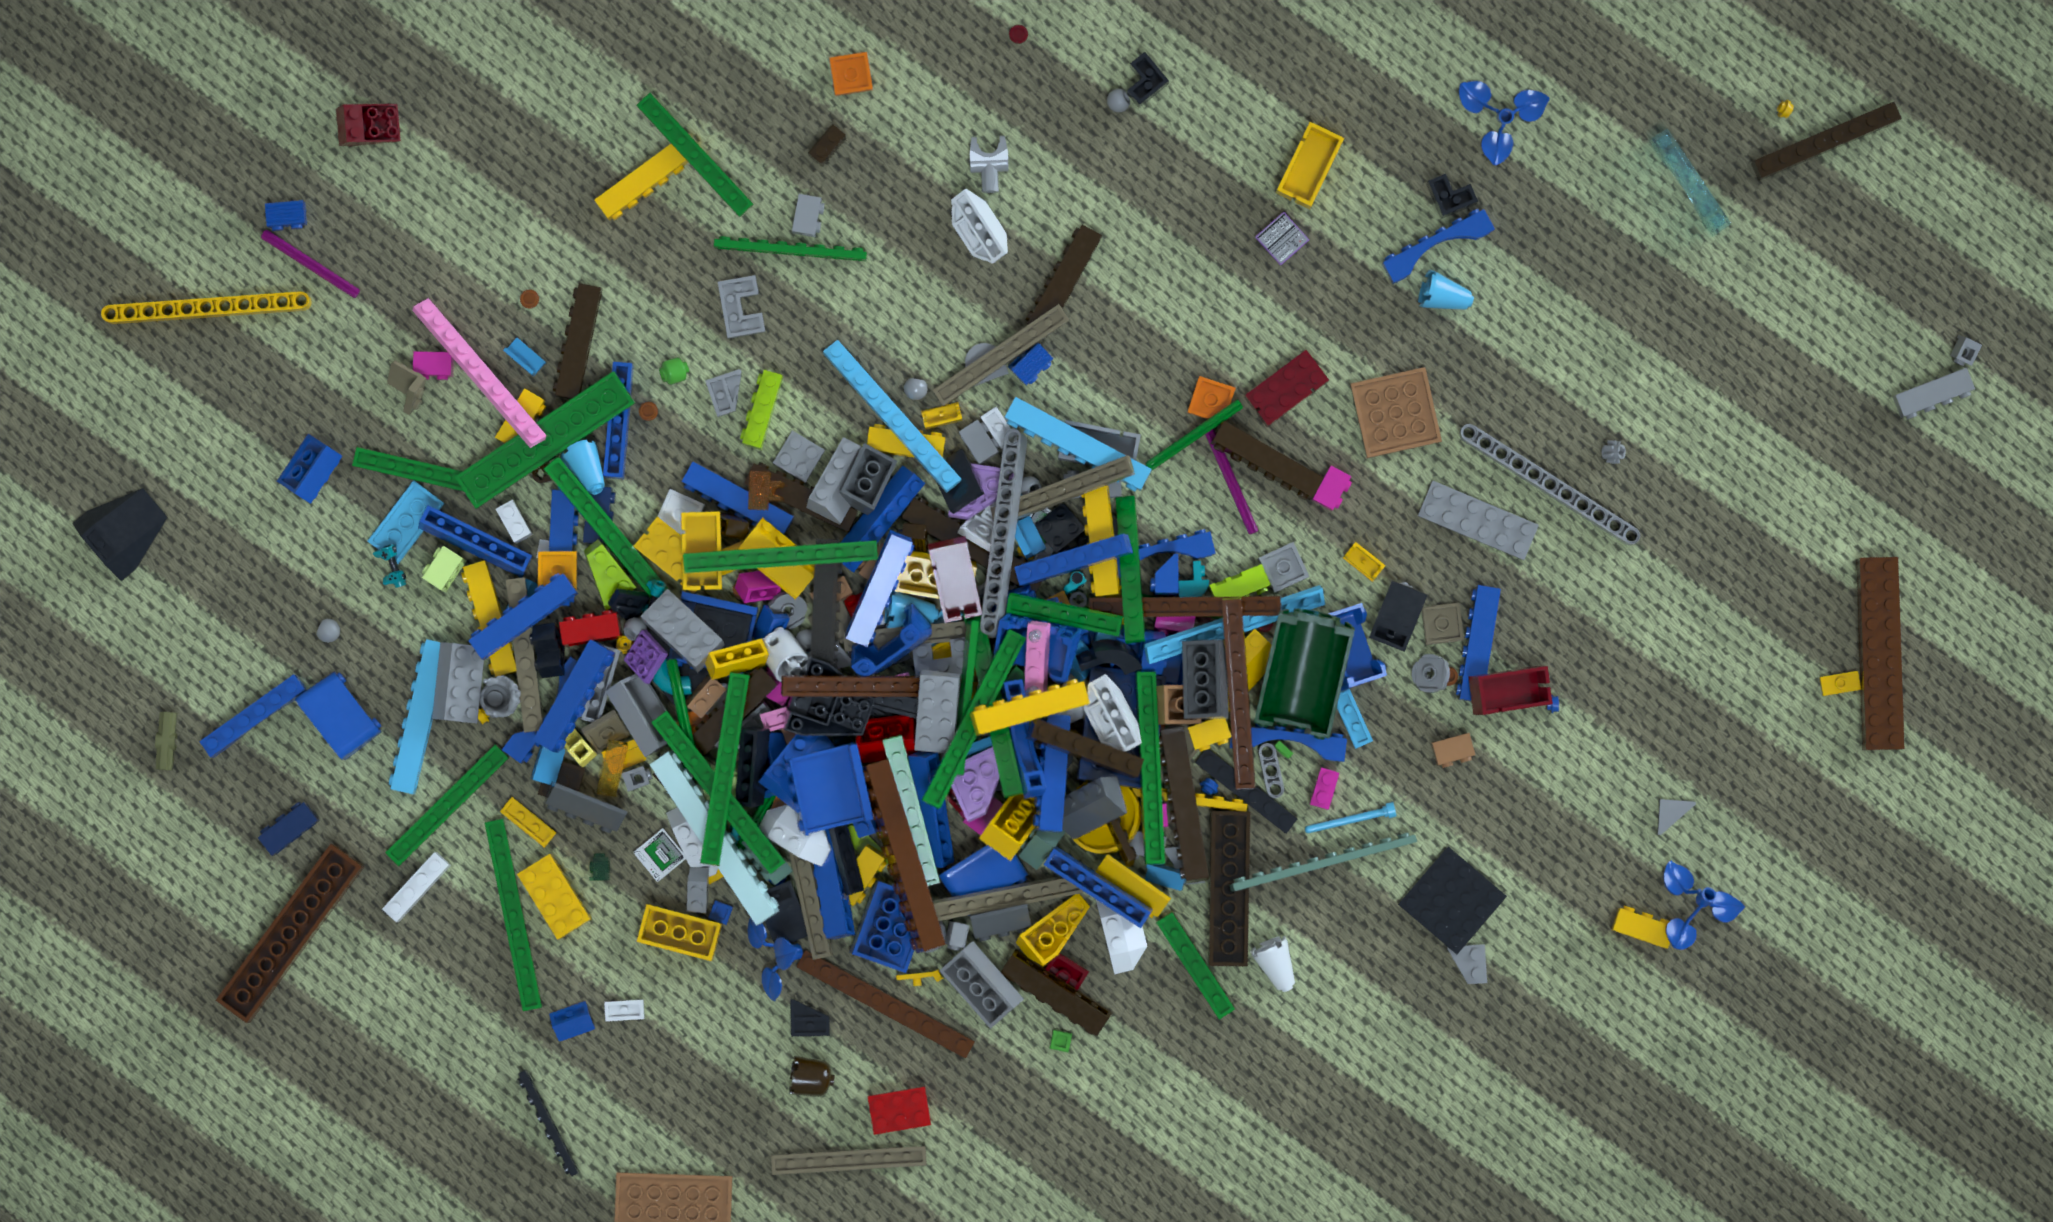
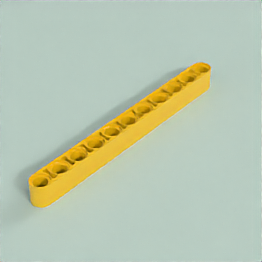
[101,292,312,324]

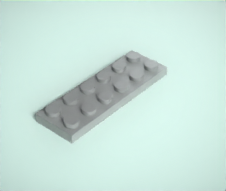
[1418,481,1539,560]

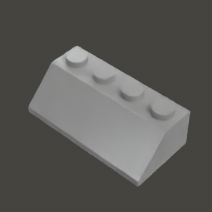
[806,437,861,525]

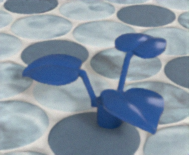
[1459,81,1550,165]
[1663,860,1745,950]
[747,918,803,1001]

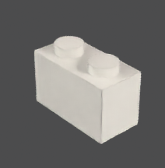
[496,500,533,544]

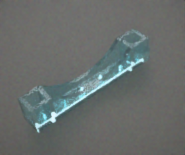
[1649,128,1731,237]

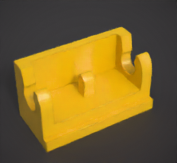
[921,402,963,430]
[1343,542,1386,582]

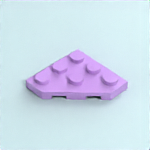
[948,463,1014,520]
[952,747,1000,823]

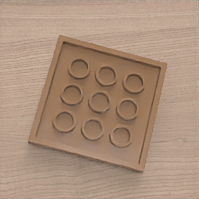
[1350,367,1442,459]

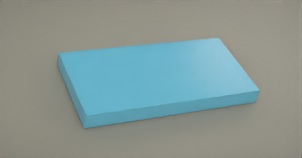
[367,480,445,564]

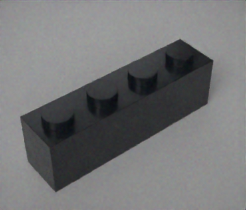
[735,726,770,807]

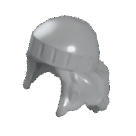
[480,675,521,718]

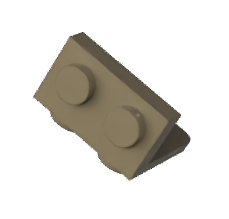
[387,361,426,415]

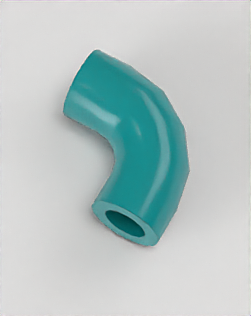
[653,659,692,695]

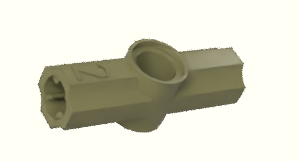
[155,712,178,771]

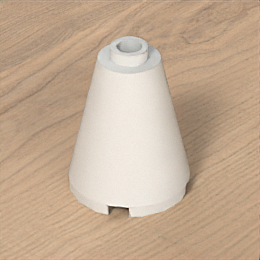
[1250,936,1295,992]

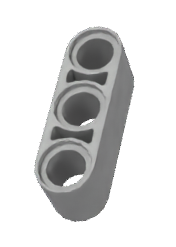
[1258,743,1284,798]

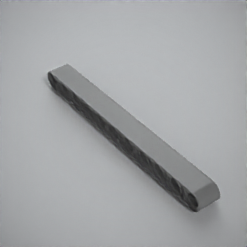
[1459,424,1640,545]
[980,429,1027,638]

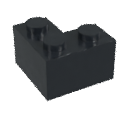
[1127,52,1169,108]
[1426,174,1478,219]
[529,623,565,679]

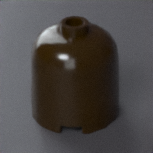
[789,1056,835,1097]

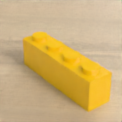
[867,424,946,458]

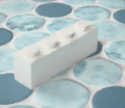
[382,852,451,922]

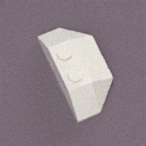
[951,189,1008,264]
[1083,674,1142,752]
[759,805,831,866]
[666,807,718,877]
[1096,900,1147,974]

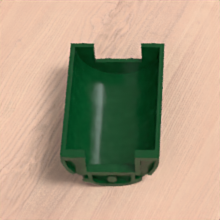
[1254,608,1355,740]

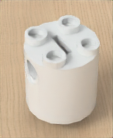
[762,627,809,682]

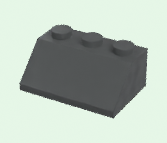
[839,443,898,515]
[970,904,1031,942]

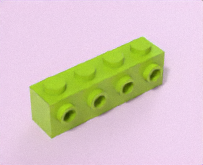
[740,370,783,450]

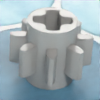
[1602,440,1626,464]

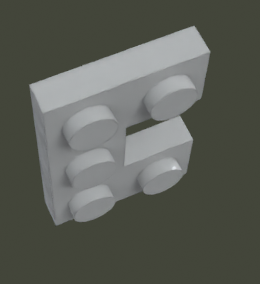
[718,275,766,339]
[913,637,965,676]

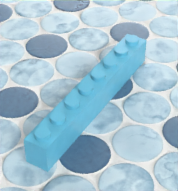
[1005,397,1152,492]
[389,639,440,795]

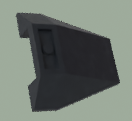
[72,488,168,581]
[784,657,876,736]

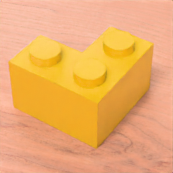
[1187,719,1232,752]

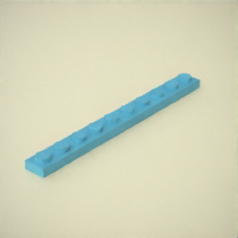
[823,340,961,493]
[1144,585,1325,664]

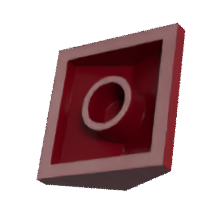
[1045,953,1089,990]

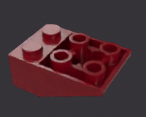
[336,104,401,146]

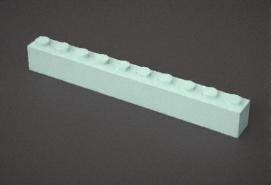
[650,751,779,926]

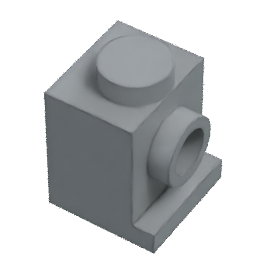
[1950,335,1982,366]
[622,766,653,792]

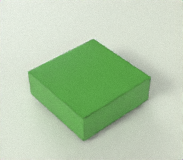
[1274,741,1294,759]
[1050,1030,1072,1052]

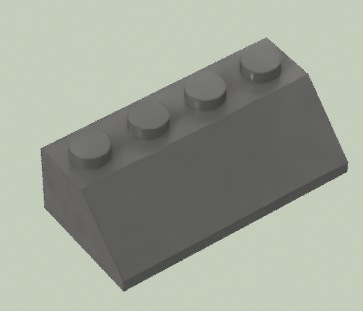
[1182,639,1228,719]
[1062,777,1127,839]
[543,781,627,834]

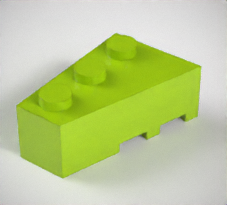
[583,539,637,611]
[1208,564,1270,597]

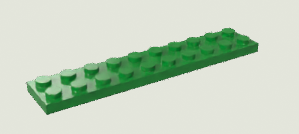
[455,371,636,509]

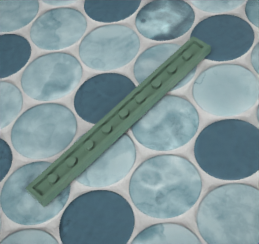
[1229,832,1417,892]

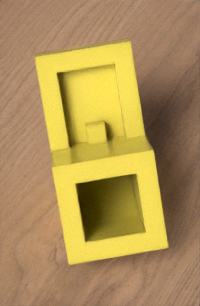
[565,729,598,767]

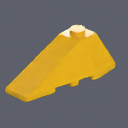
[1016,894,1090,966]

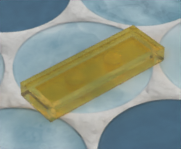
[596,740,628,797]

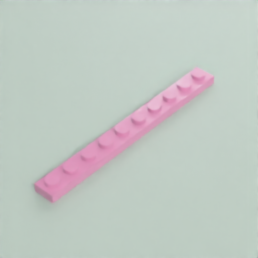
[412,298,547,448]

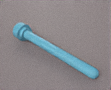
[1305,802,1397,833]

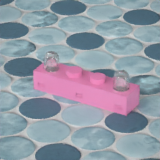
[1024,621,1051,697]

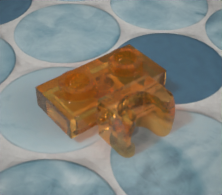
[748,471,785,511]

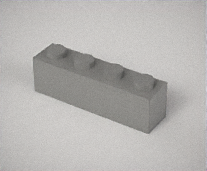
[1893,368,1975,420]
[578,645,620,722]

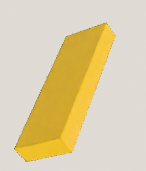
[500,797,556,848]

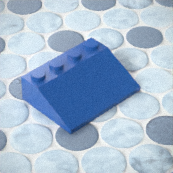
[759,734,835,810]
[849,880,914,973]

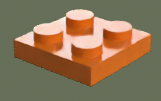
[829,52,873,96]
[1187,376,1236,424]

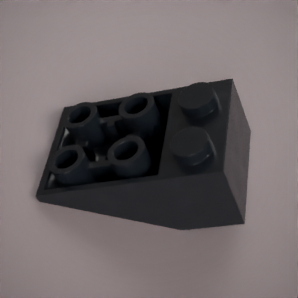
[1369,580,1428,652]
[765,881,808,943]

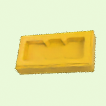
[1819,671,1861,696]

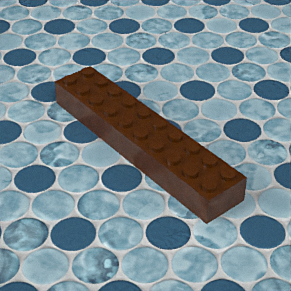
[1856,557,1905,751]
[862,759,946,953]
[215,844,364,1023]

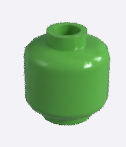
[659,358,689,385]

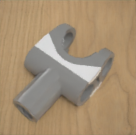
[970,136,1009,193]

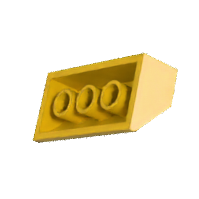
[737,517,822,600]
[1227,629,1272,713]
[1095,854,1171,918]

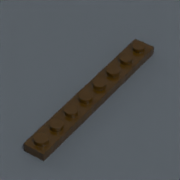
[1070,723,1137,867]

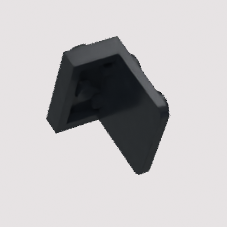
[1035,504,1089,554]

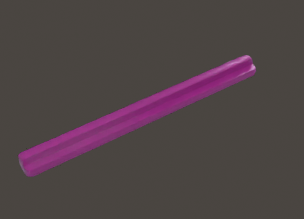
[261,230,360,298]
[1205,428,1258,534]

